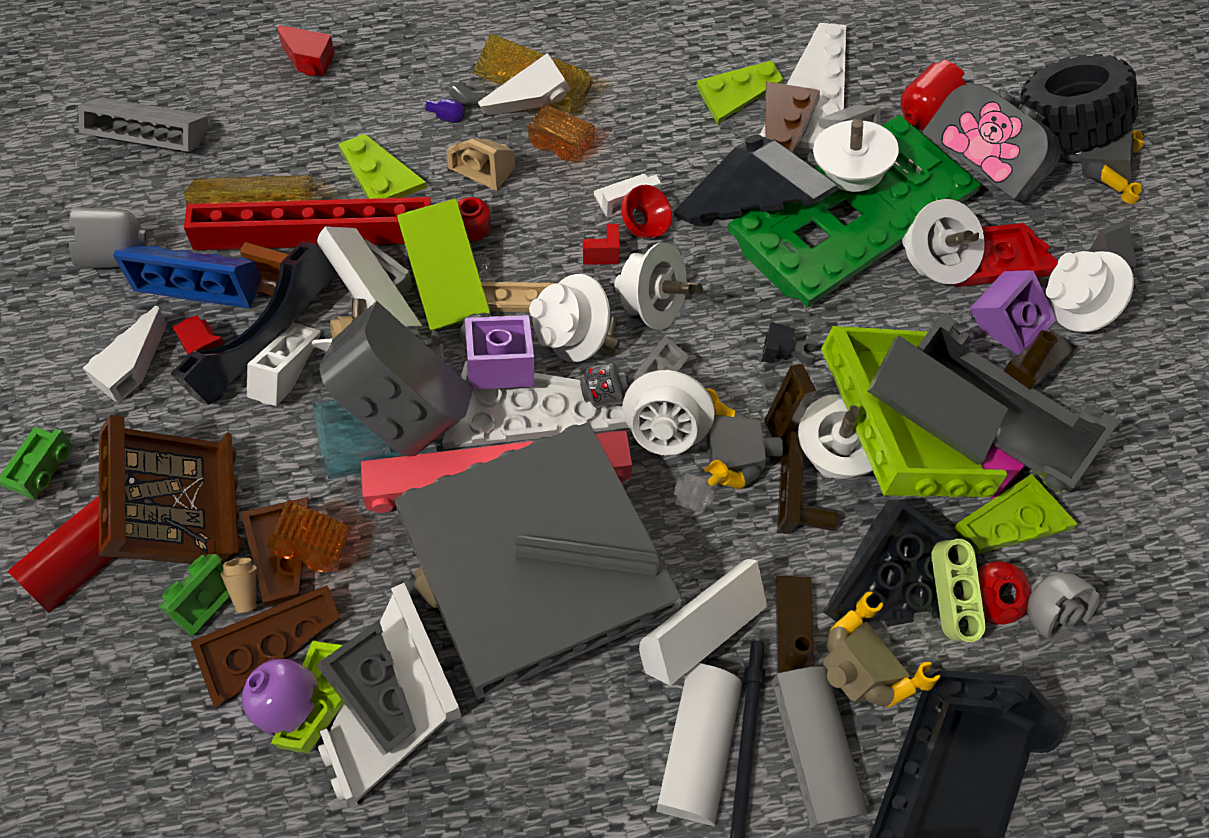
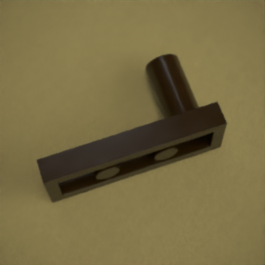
[1004,330,1077,390]
[764,364,817,444]
[777,431,837,534]
[775,576,814,674]

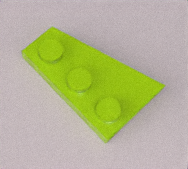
[696,60,783,125]
[338,134,427,199]
[954,474,1078,554]
[271,641,344,754]

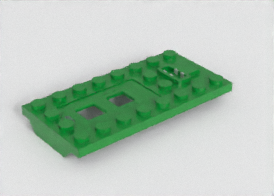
[727,115,981,308]

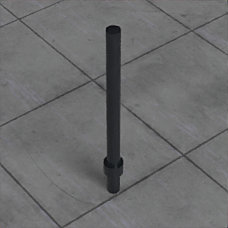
[730,641,766,838]

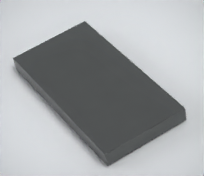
[867,336,1008,465]

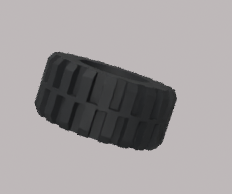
[1020,54,1139,151]

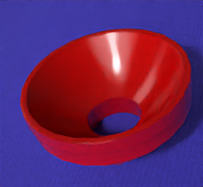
[621,185,672,239]
[977,561,1032,625]

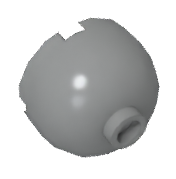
[1027,572,1100,644]

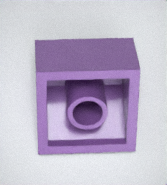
[970,270,1057,355]
[465,315,534,389]

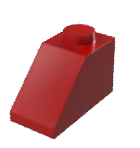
[277,25,335,76]

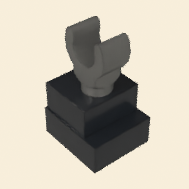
[761,322,817,365]

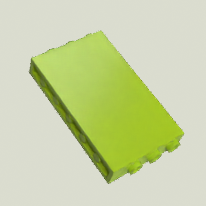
[821,326,1007,498]

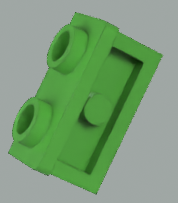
[0,427,73,500]
[158,554,230,636]

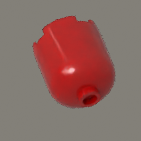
[900,60,966,131]

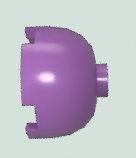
[241,659,318,736]

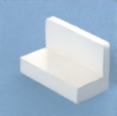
[594,174,661,218]

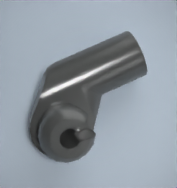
[448,80,487,106]

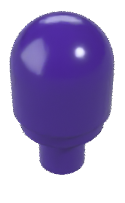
[425,98,465,123]

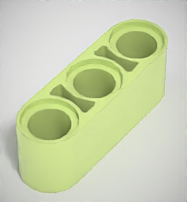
[932,539,985,642]

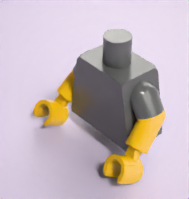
[1064,124,1145,204]
[704,388,783,489]

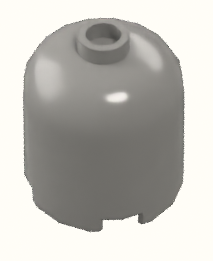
[69,207,147,268]

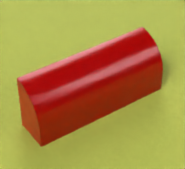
[7,495,114,613]

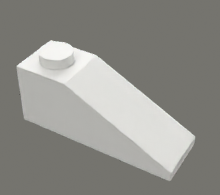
[478,53,571,115]
[247,323,322,406]

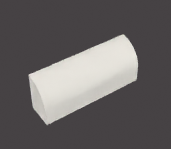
[317,227,422,330]
[639,559,767,686]
[656,663,742,826]

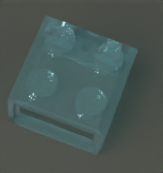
[313,399,393,479]

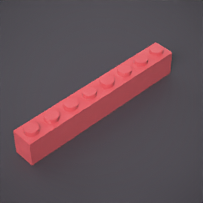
[361,430,632,513]

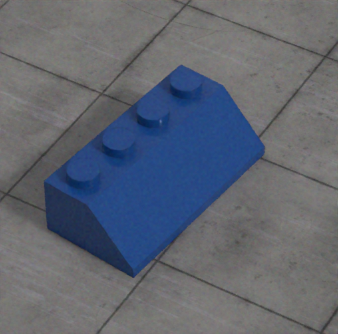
[113,245,261,309]

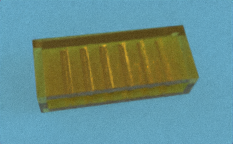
[472,33,594,114]
[184,175,313,207]

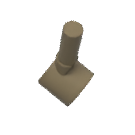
[600,317,620,357]

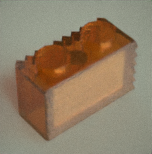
[528,104,595,163]
[266,500,352,573]

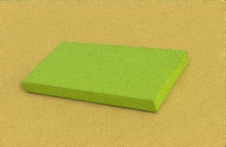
[397,198,490,331]

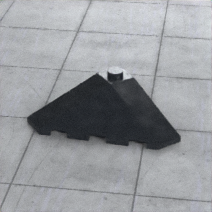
[673,135,838,224]
[823,499,1009,627]

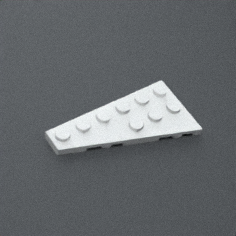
[760,23,846,149]
[442,361,629,449]

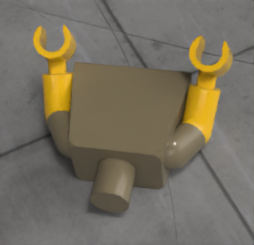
[822,592,940,708]

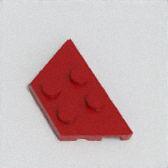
[954,223,1058,287]

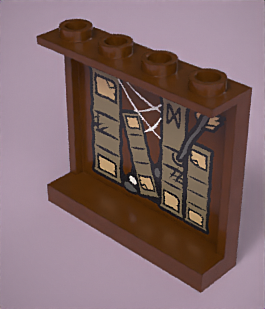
[99,414,241,564]

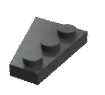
[317,620,416,756]

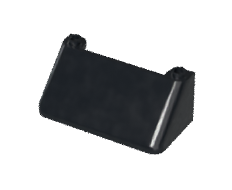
[869,670,1067,838]

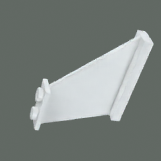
[318,583,461,808]

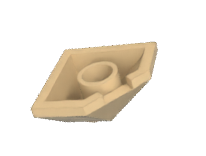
[446,138,515,191]

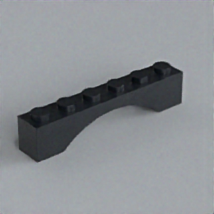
[170,242,337,405]

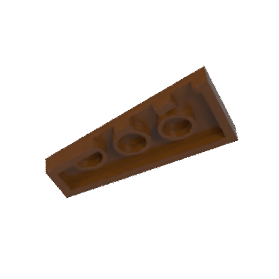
[190,585,341,709]

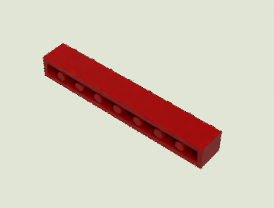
[184,197,431,250]

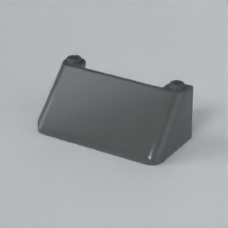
[917,313,1120,493]

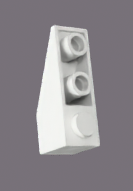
[83,306,167,403]

